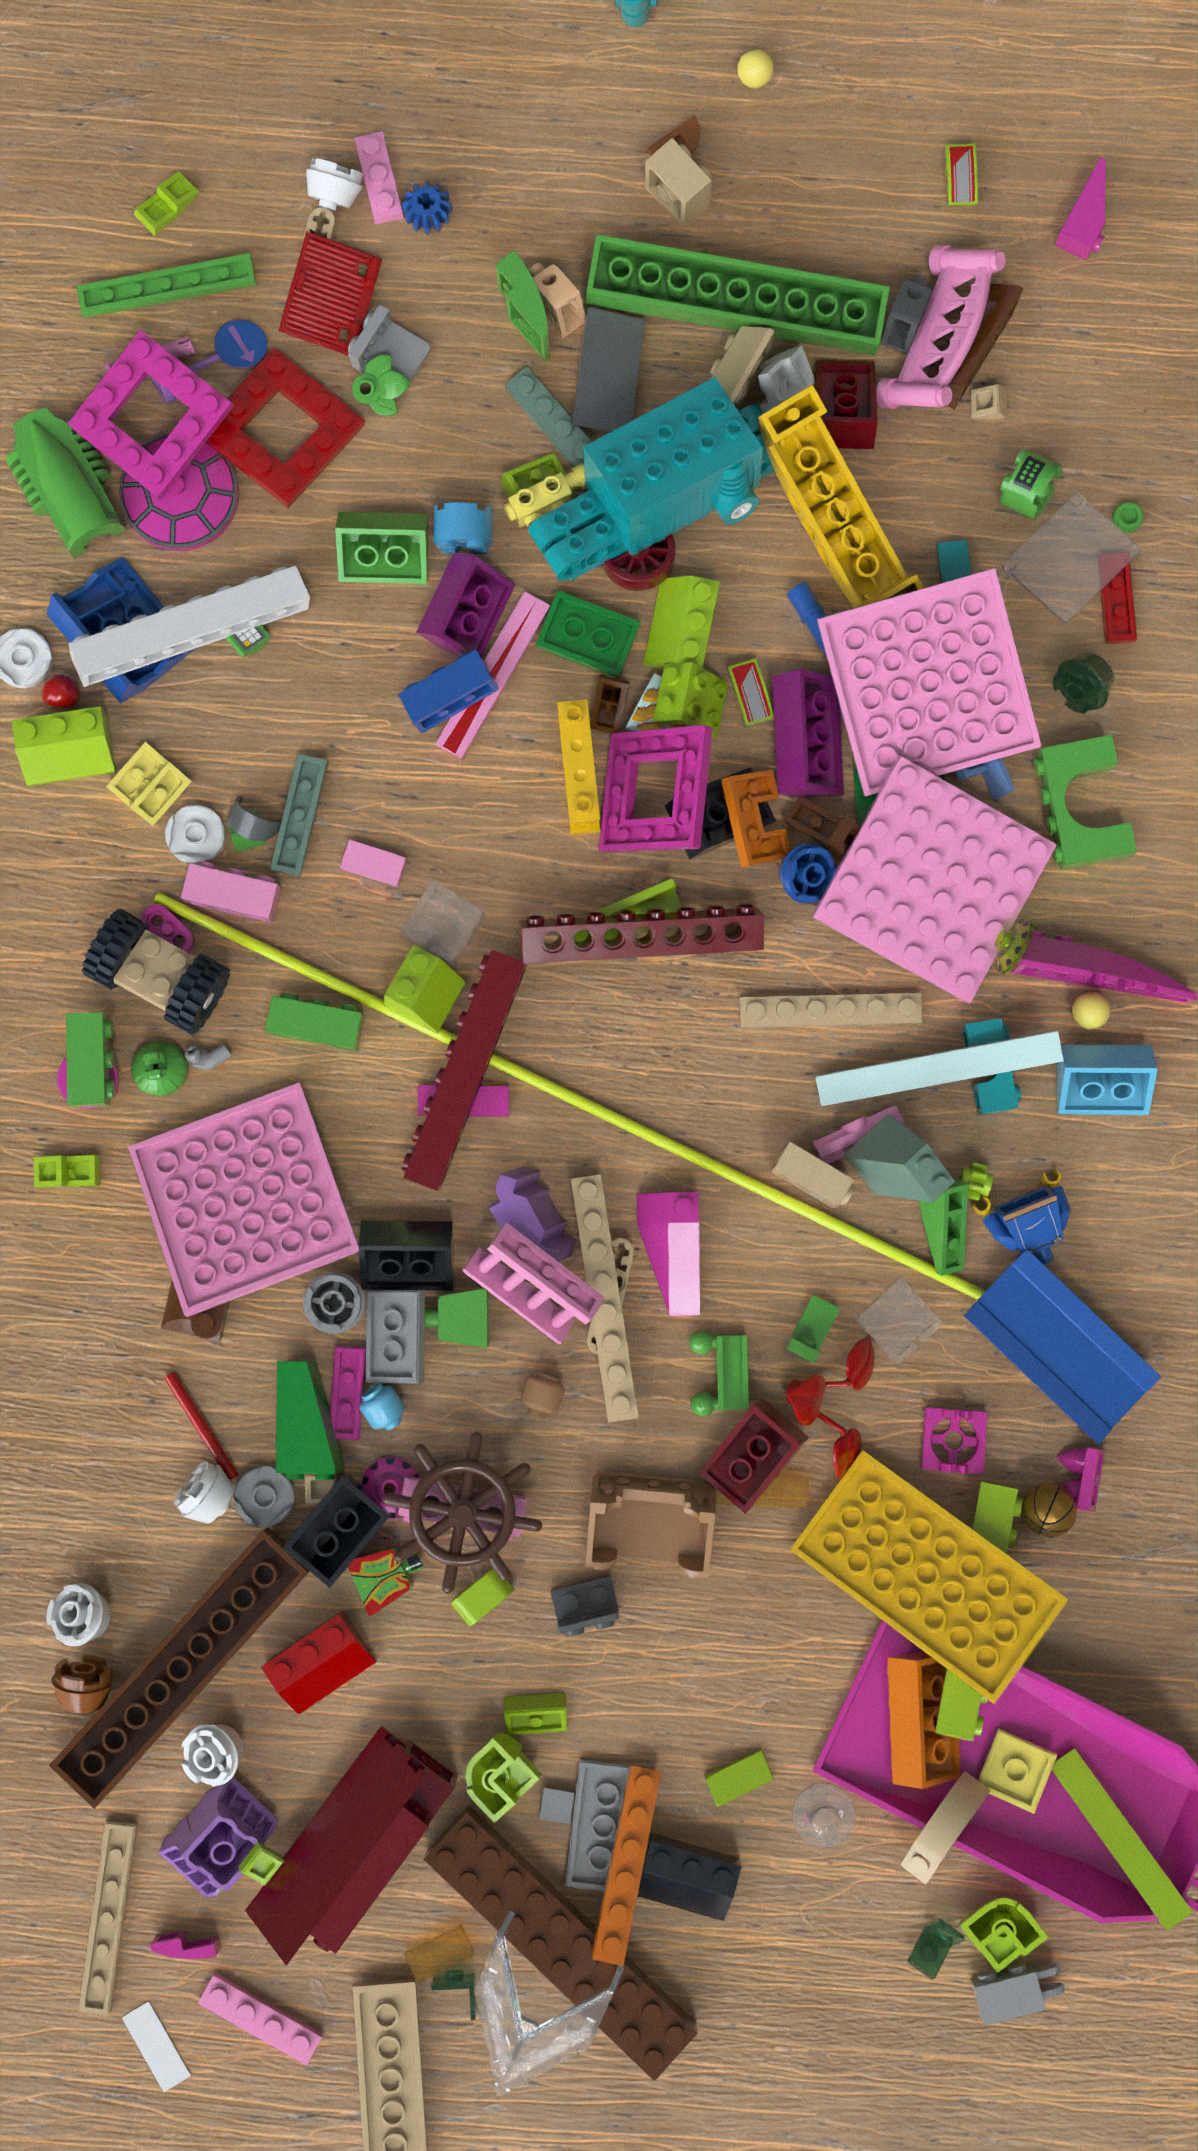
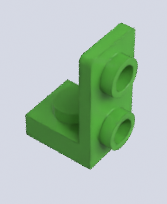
[785,1295,839,1364]

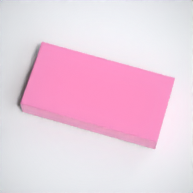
[340,839,407,887]

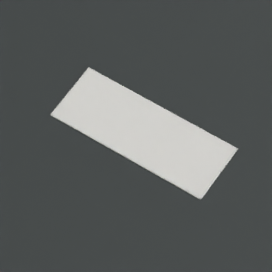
[122,2001,191,2092]

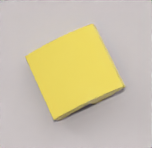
[106,742,192,827]

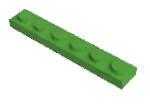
[76,253,257,318]

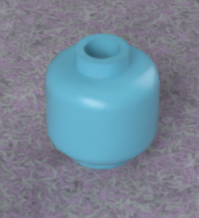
[359,1383,405,1431]

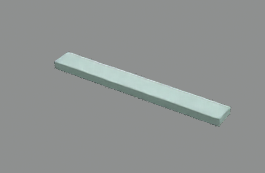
[815,1030,1063,1106]

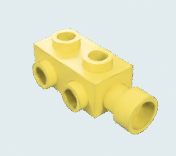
[503,464,587,528]

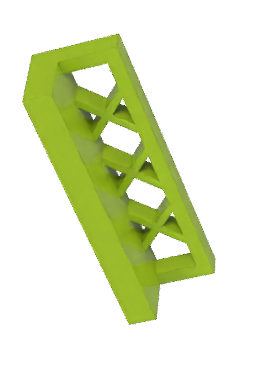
[574,878,682,942]

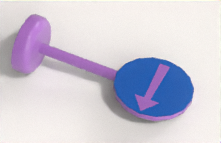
[150,320,267,405]

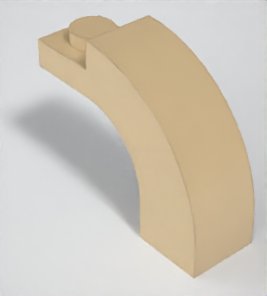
[900,1771,991,1885]

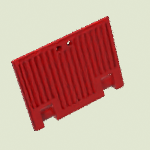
[278,231,382,356]

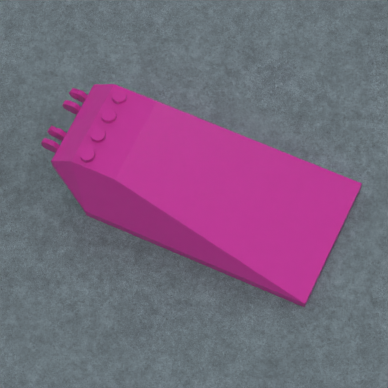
[813,1620,1198,1924]

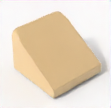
[971,384,1007,419]

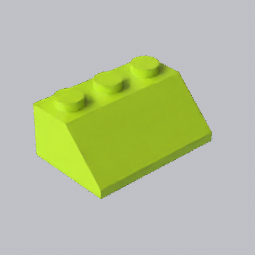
[643,576,720,670]
[11,706,116,786]

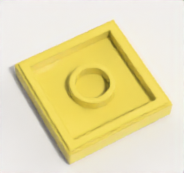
[978,1728,1057,1814]

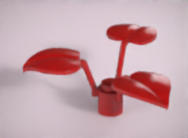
[786,1335,875,1480]

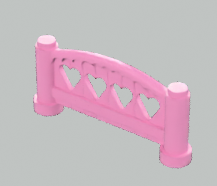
[876,245,1006,409]

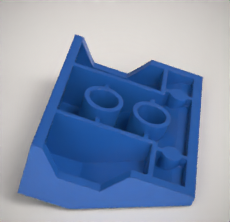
[47,557,196,704]

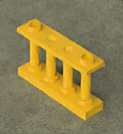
[557,699,600,836]

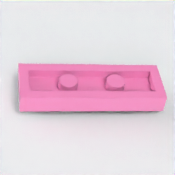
[354,131,403,225]

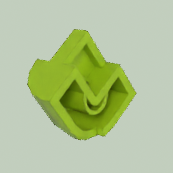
[465,1733,542,1823]
[959,1897,1049,1973]

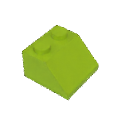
[384,945,466,1034]

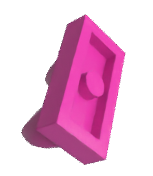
[1057,1447,1105,1511]

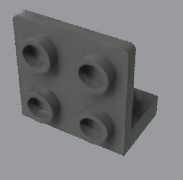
[550,1575,619,1637]

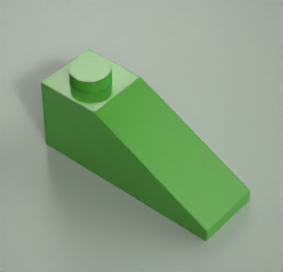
[920,1177,968,1276]

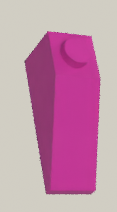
[1055,157,1106,261]

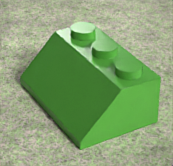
[335,511,429,584]

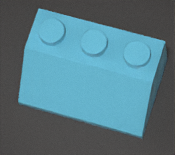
[1057,1044,1158,1115]

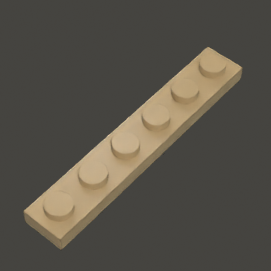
[739,993,922,1028]

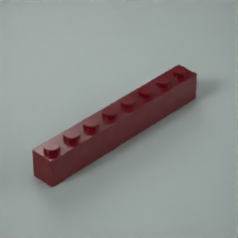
[401,950,528,1191]

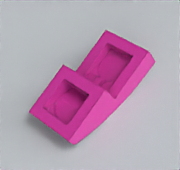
[150,1930,221,1959]

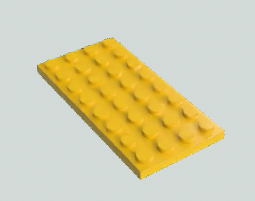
[790,1450,1069,1705]

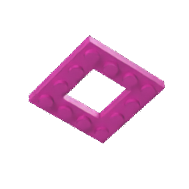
[67,329,234,500]
[598,725,713,853]

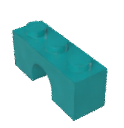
[961,1018,1021,1116]

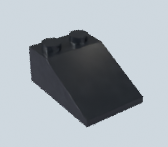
[664,767,776,860]

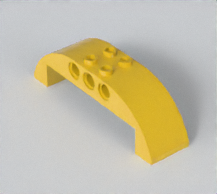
[759,384,924,608]

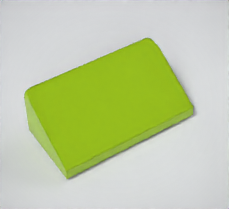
[504,1692,568,1736]

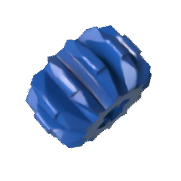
[402,180,452,235]

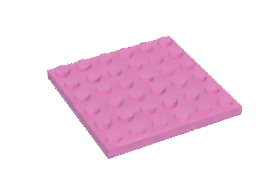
[817,568,1042,796]
[812,756,1057,1004]
[128,1082,360,1317]

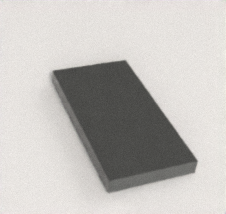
[571,307,645,432]

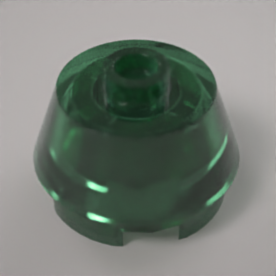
[1053,653,1114,714]

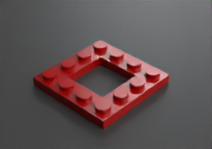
[206,348,365,509]

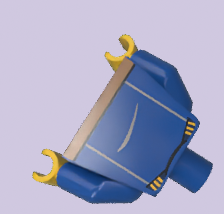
[972,1169,1071,1264]

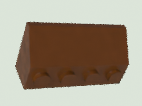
[926,283,1023,410]

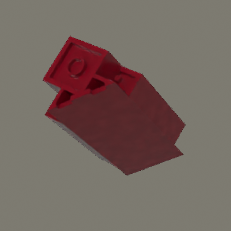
[245,1725,458,1966]

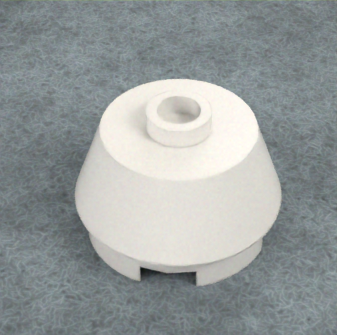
[306,158,363,211]
[173,1461,234,1524]
[46,1583,110,1646]
[181,1724,244,1787]

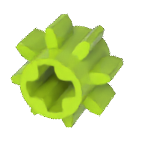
[959,1162,994,1201]

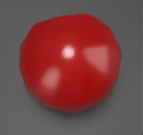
[41,674,79,709]

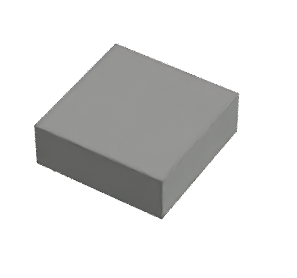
[539,1786,575,1824]

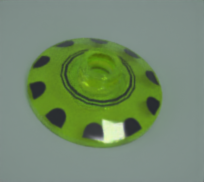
[995,918,1033,974]

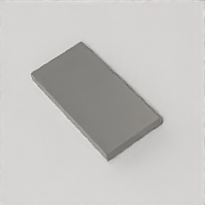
[565,1758,641,1891]

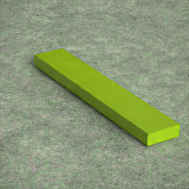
[1052,1748,1193,1931]

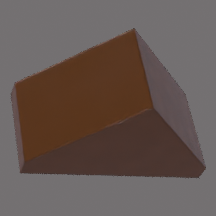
[590,674,629,733]

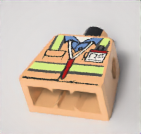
[529,263,585,339]

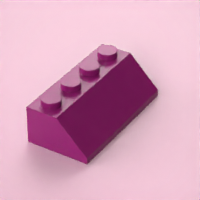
[772,669,844,798]

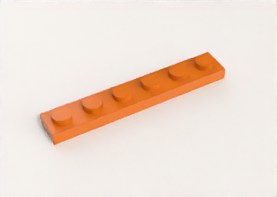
[591,1765,662,1966]

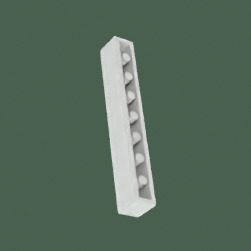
[69,566,310,687]

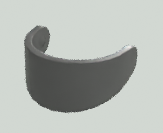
[228,795,282,841]

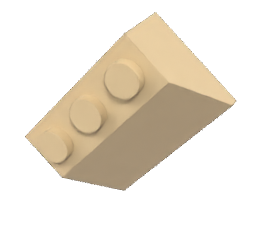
[710,326,774,410]

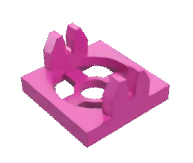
[921,1407,987,1474]

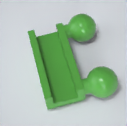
[689,1330,749,1416]

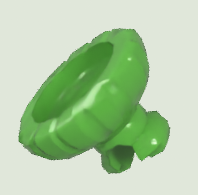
[131,1040,188,1097]

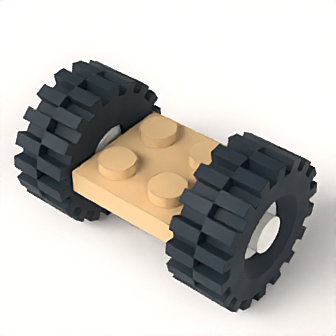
[82,909,230,1035]

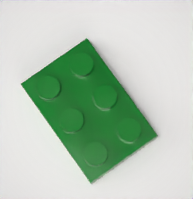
[536,590,641,679]

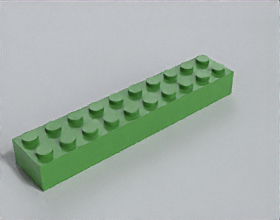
[586,234,890,356]

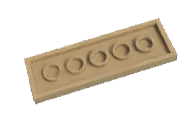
[353,1979,428,2151]

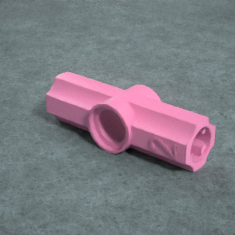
[812,1105,905,1164]

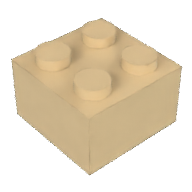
[645,138,712,229]

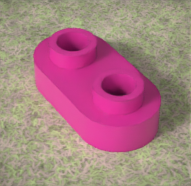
[141,904,195,953]

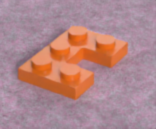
[721,769,791,868]

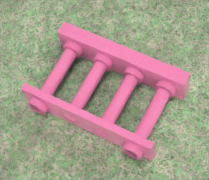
[463,1222,605,1345]

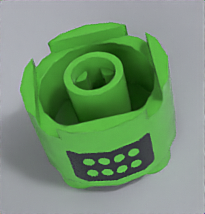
[999,449,1063,521]

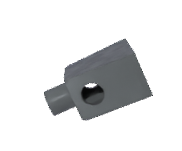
[880,275,931,354]

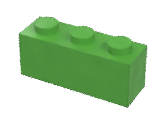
[265,992,364,1051]
[66,1012,115,1108]

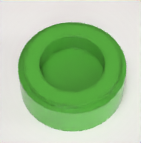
[1112,502,1144,534]

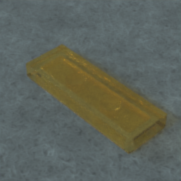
[716,1476,809,1509]

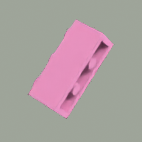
[181,861,281,923]

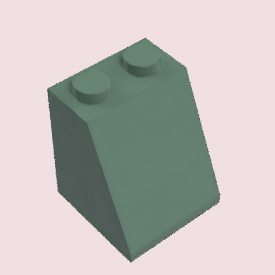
[844,1114,955,1202]

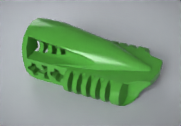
[5,407,126,558]

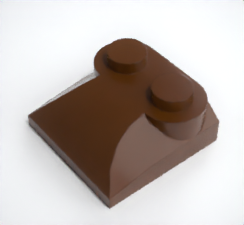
[161,1280,230,1341]

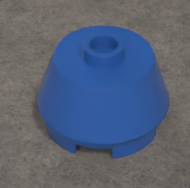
[778,843,838,903]

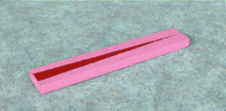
[436,591,551,760]

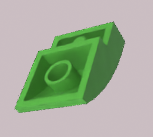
[495,250,550,361]

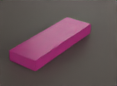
[418,1085,509,1117]
[330,1346,366,1440]

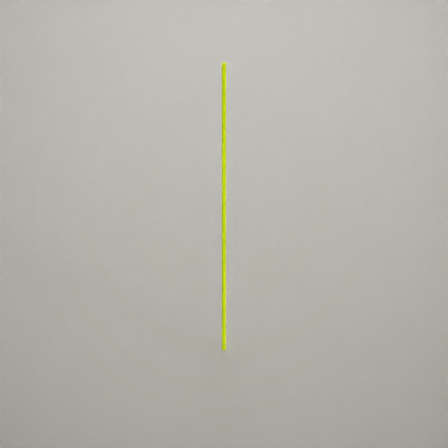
[154,892,986,1299]

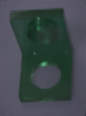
[907,1918,965,1980]
[431,1970,477,2021]

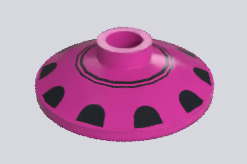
[361,1457,420,1519]

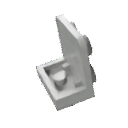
[348,304,430,383]

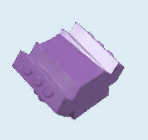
[489,1166,577,1262]
[158,1777,278,1898]

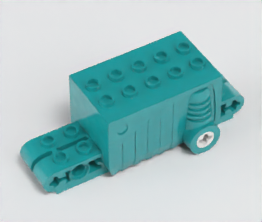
[528,377,775,581]

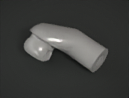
[185,1043,232,1070]

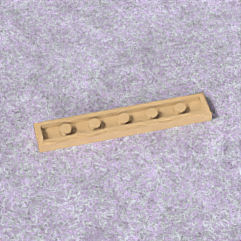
[78,1819,138,2016]

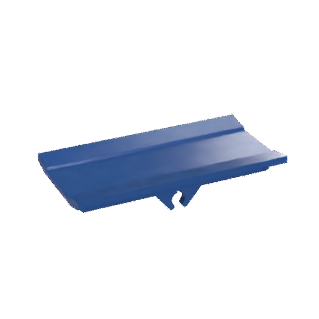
[963,1249,1161,1445]

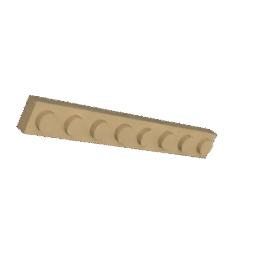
[571,1174,639,1423]

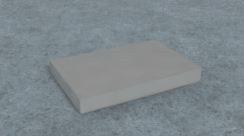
[366,1290,425,1384]

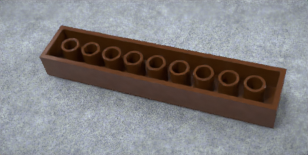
[49,1527,310,1809]
[423,1805,698,2082]

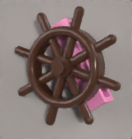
[382,1432,542,1594]

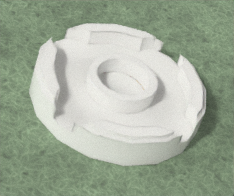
[0,628,53,688]
[165,805,226,865]

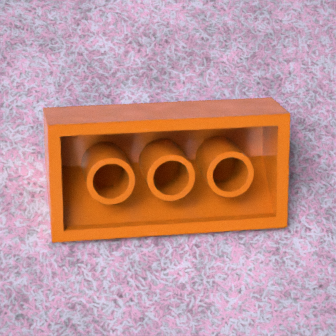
[887,1652,961,1789]

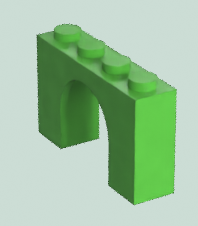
[1033,735,1137,870]

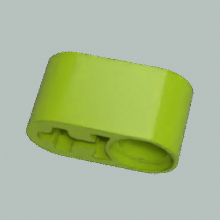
[450,1568,515,1627]

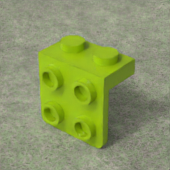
[653,662,727,738]

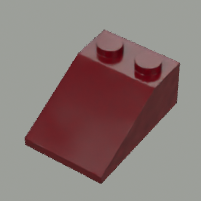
[815,360,878,449]
[698,1398,810,1514]

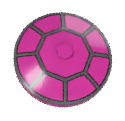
[119,434,239,551]

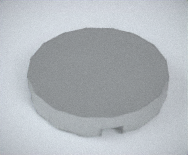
[234,1466,296,1528]

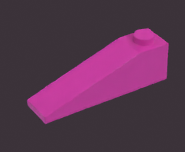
[637,1192,700,1316]

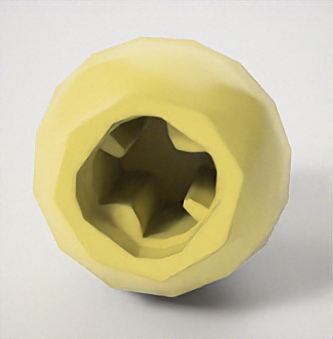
[737,49,774,89]
[1072,992,1111,1030]

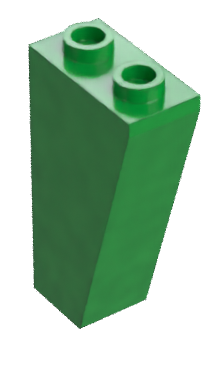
[276,1361,344,1480]

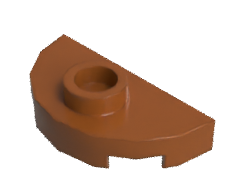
[647,116,700,156]

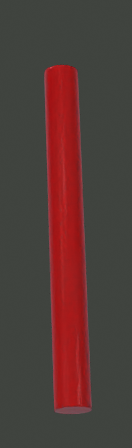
[164,1372,239,1481]

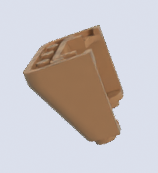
[585,1471,716,1578]

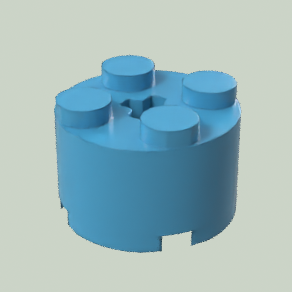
[433,502,493,555]

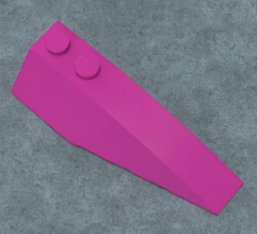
[1011,930,1197,1004]

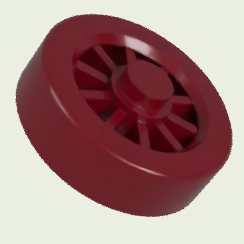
[602,534,676,591]

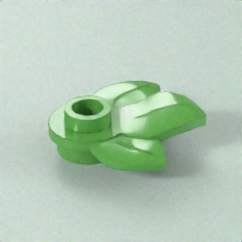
[352,355,410,416]

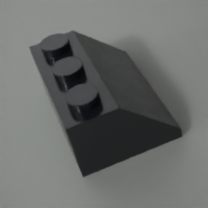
[358,1220,454,1291]
[282,1471,390,1588]
[637,1833,742,1921]

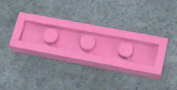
[198,1972,323,2066]

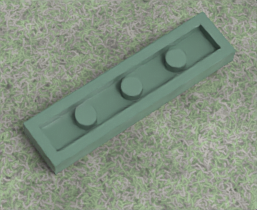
[505,367,592,468]
[270,754,328,878]

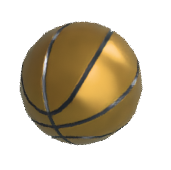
[1022,1483,1077,1538]

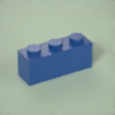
[398,650,499,733]

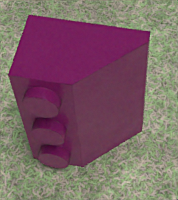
[416,553,515,657]

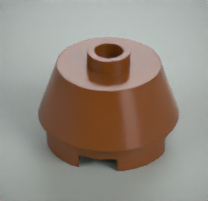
[51,1655,115,1713]

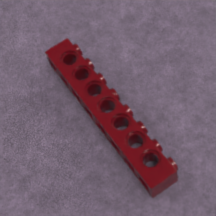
[518,904,764,964]

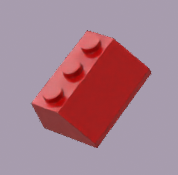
[261,1610,377,1715]

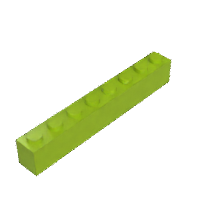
[935,1482,1023,1742]

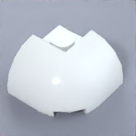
[758,345,816,413]

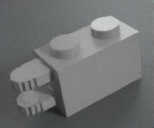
[971,1962,1065,2025]

